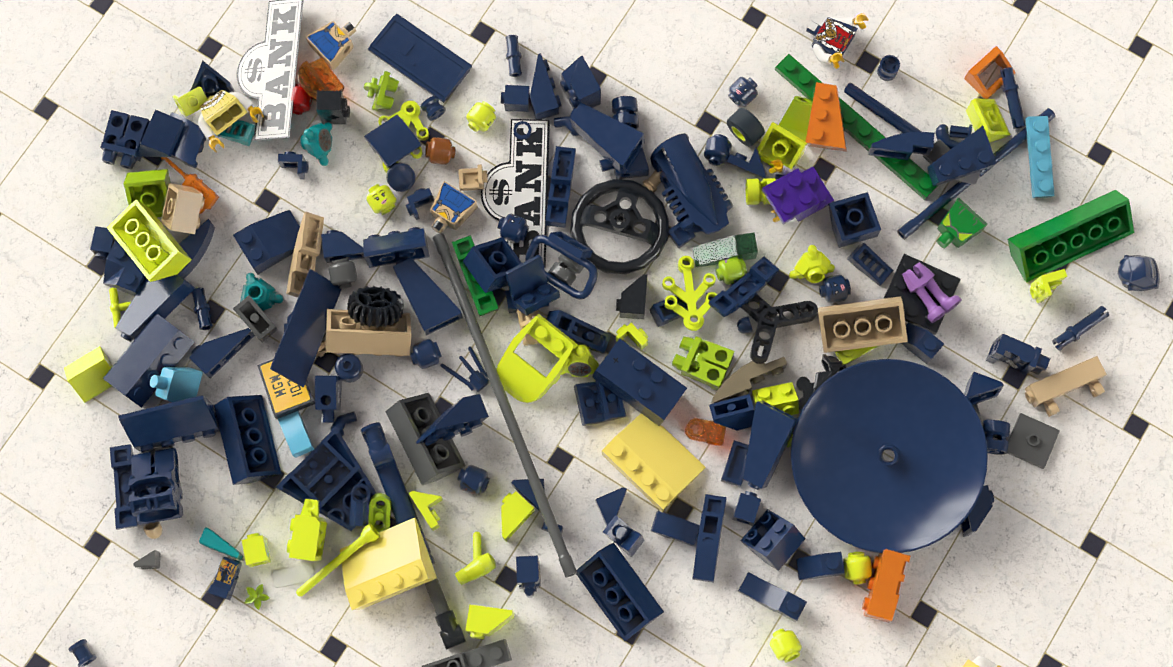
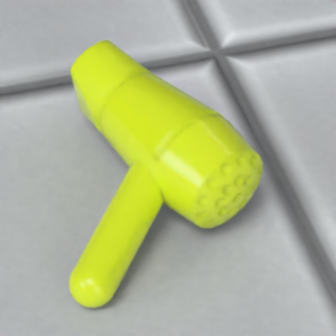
[455,532,496,585]

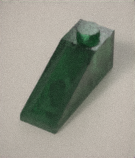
[692,232,758,268]

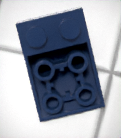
[416,394,489,445]

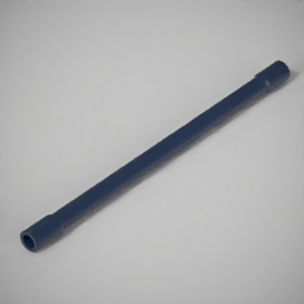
[897,108,1056,240]

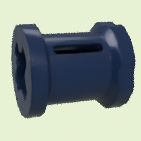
[68,639,97,667]

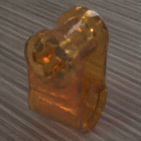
[685,418,726,446]

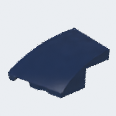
[170,112,206,168]

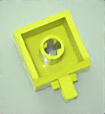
[287,499,327,561]

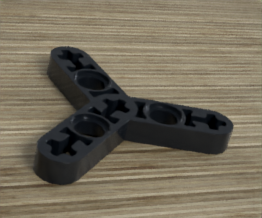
[732,282,818,364]

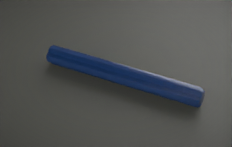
[844,83,922,133]

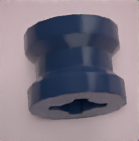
[420,96,446,121]

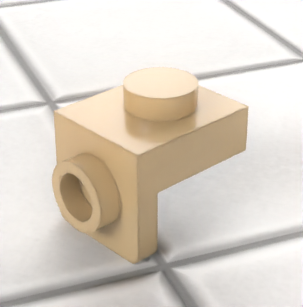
[458,164,488,191]

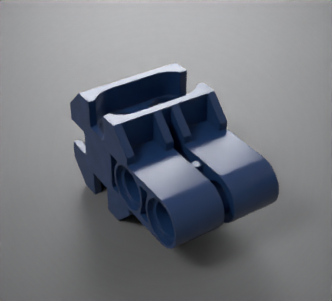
[129,447,183,525]

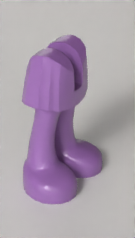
[902,262,962,323]

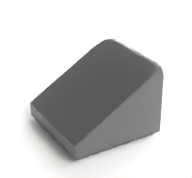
[133,550,160,569]

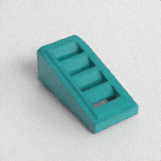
[217,120,255,146]
[199,527,243,560]

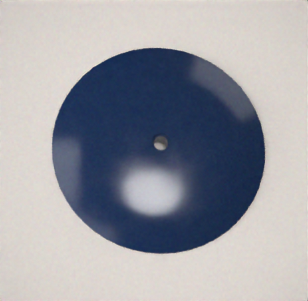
[791,359,988,553]

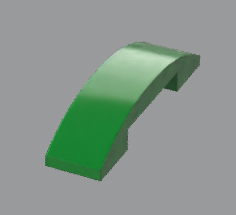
[452,235,499,317]

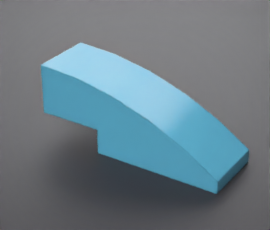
[278,411,315,458]

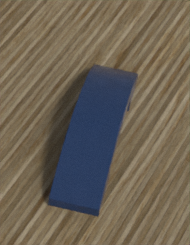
[708,256,779,317]
[110,444,138,530]

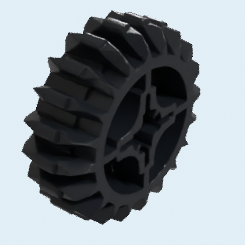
[347,286,404,328]

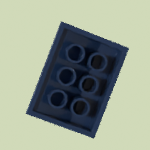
[118,395,220,453]

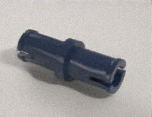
[505,35,522,77]
[191,287,213,330]

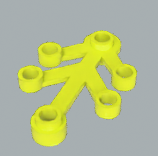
[378,101,429,173]
[662,256,717,331]

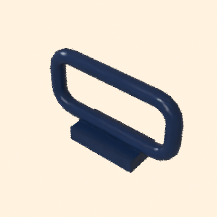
[525,231,598,300]

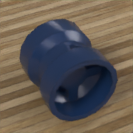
[877,55,900,81]

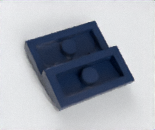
[364,115,422,168]
[574,381,626,426]

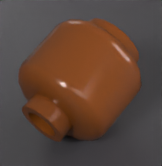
[425,137,456,165]

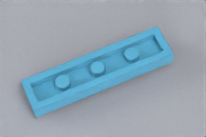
[1026,116,1055,198]

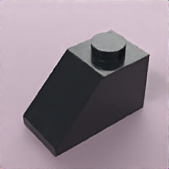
[616,274,648,319]

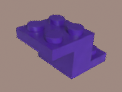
[762,167,834,225]

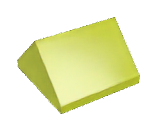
[966,98,1011,143]
[757,122,807,170]
[64,346,113,403]

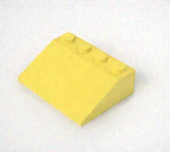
[602,414,706,512]
[340,518,437,610]

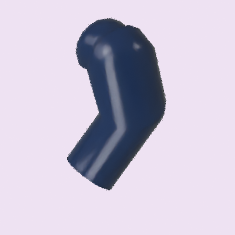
[331,411,357,436]

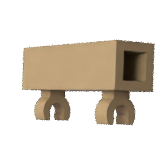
[1025,356,1107,417]

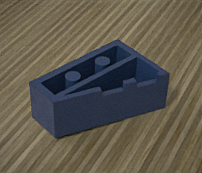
[927,126,997,187]

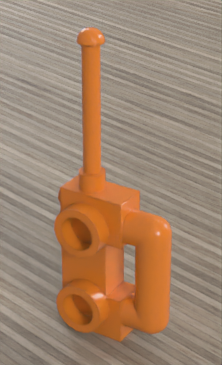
[161,157,219,214]

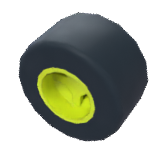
[727,108,765,147]

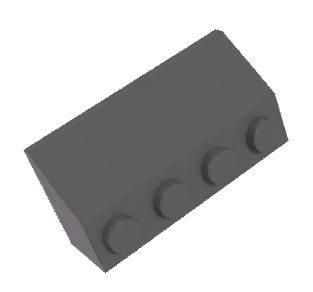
[385,393,466,485]

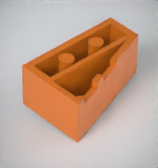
[862,549,911,623]

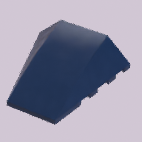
[275,427,381,531]

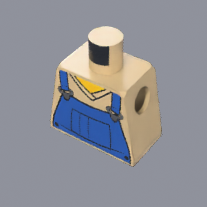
[306,21,356,71]
[430,181,478,233]

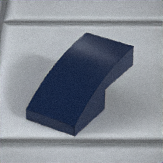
[651,511,700,546]

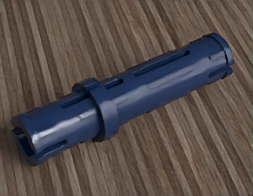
[1000,67,1026,129]
[1052,306,1109,351]

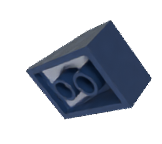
[233,210,300,275]

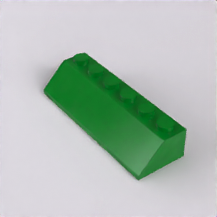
[1007,190,1135,283]

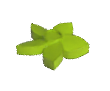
[244,584,270,610]

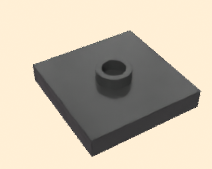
[1007,413,1060,469]

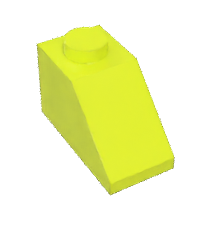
[501,491,535,542]

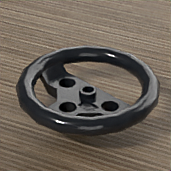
[570,179,669,275]

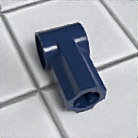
[349,483,371,526]

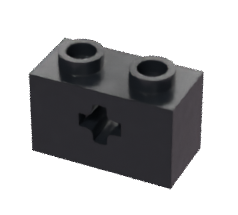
[316,91,350,124]

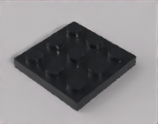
[883,254,961,335]

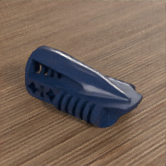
[650,133,733,234]

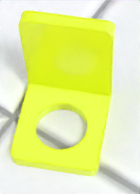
[172,87,208,117]

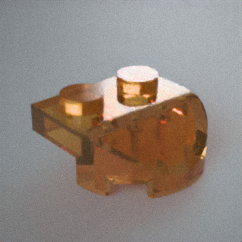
[297,58,345,99]

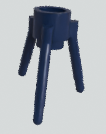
[440,346,490,392]

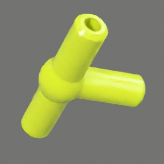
[109,288,131,329]

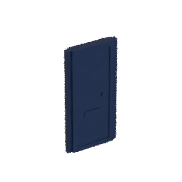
[368,13,472,103]

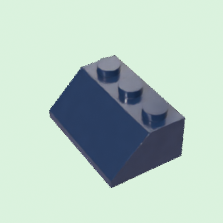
[363,227,430,268]

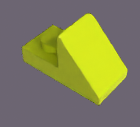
[409,491,443,531]

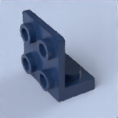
[506,255,560,316]

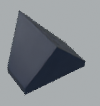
[190,60,234,98]

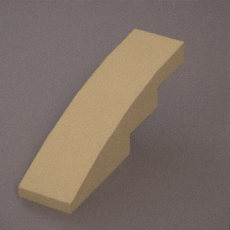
[286,212,324,297]

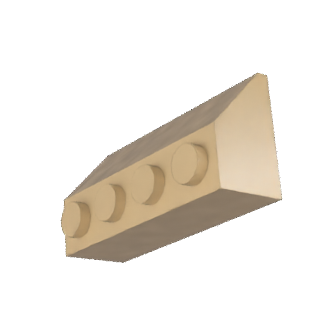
[818,297,908,353]
[325,309,411,357]

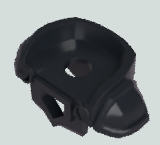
[796,354,847,411]

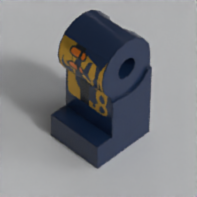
[208,557,242,600]

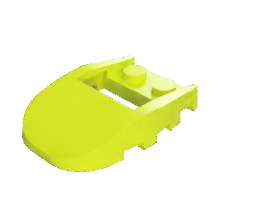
[496,314,578,403]

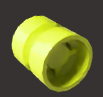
[745,178,776,205]

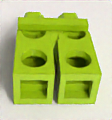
[672,336,735,391]

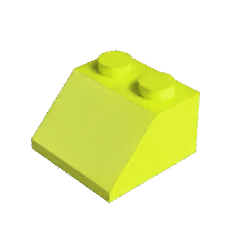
[465,604,515,640]

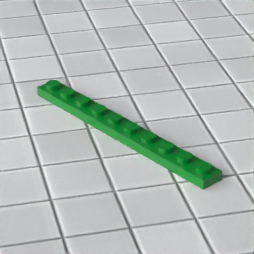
[775,54,938,200]

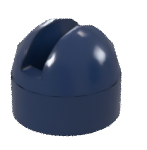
[737,316,753,334]

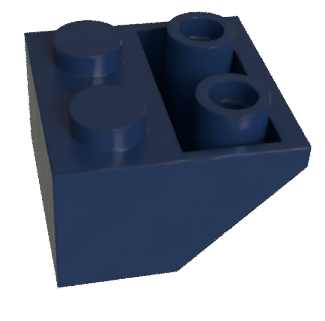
[740,509,806,571]

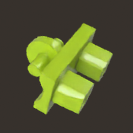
[364,71,399,111]

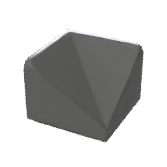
[922,139,951,164]

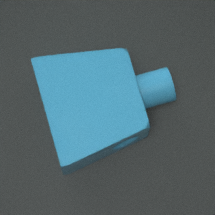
[150,367,203,402]

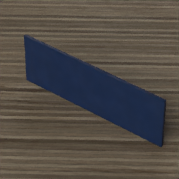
[270,269,342,387]

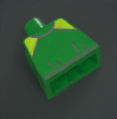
[936,198,987,249]

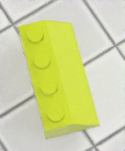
[107,199,192,282]

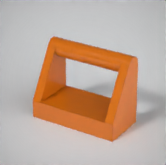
[964,46,1016,99]

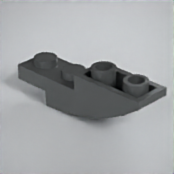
[422,639,512,667]

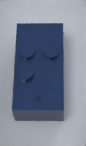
[592,339,687,426]

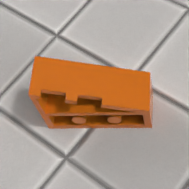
[806,82,847,152]

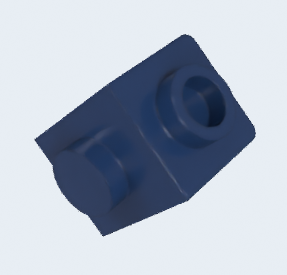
[278,151,309,179]
[406,188,434,220]

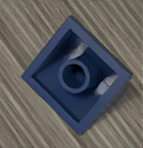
[138,109,185,157]

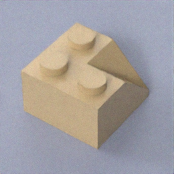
[161,183,205,234]

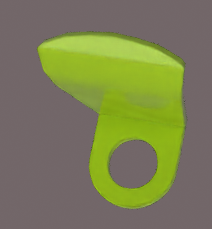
[779,96,813,141]

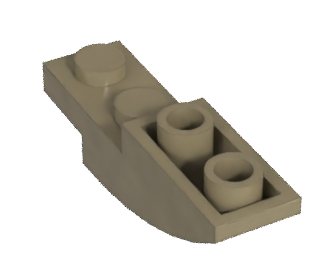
[711,357,787,404]

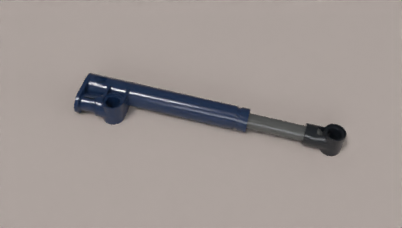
[360,422,466,650]

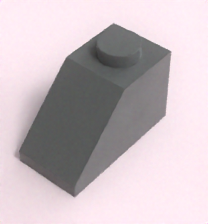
[233,295,278,343]

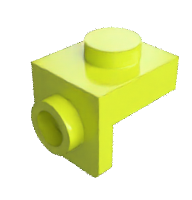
[616,322,648,350]

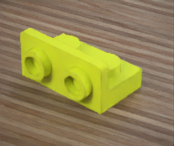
[1030,269,1067,304]

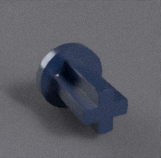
[949,124,973,139]

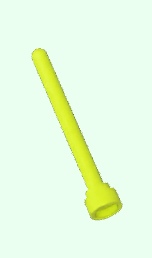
[296,523,380,597]

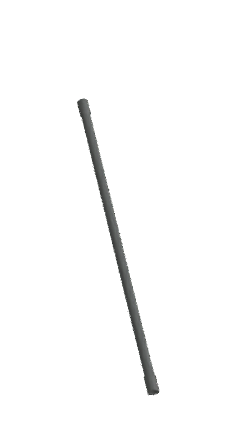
[433,233,577,578]

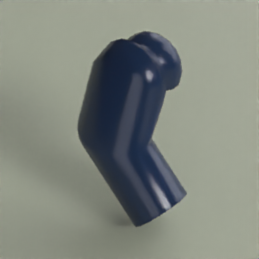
[554,116,579,136]
[935,124,959,149]

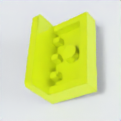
[752,382,799,415]

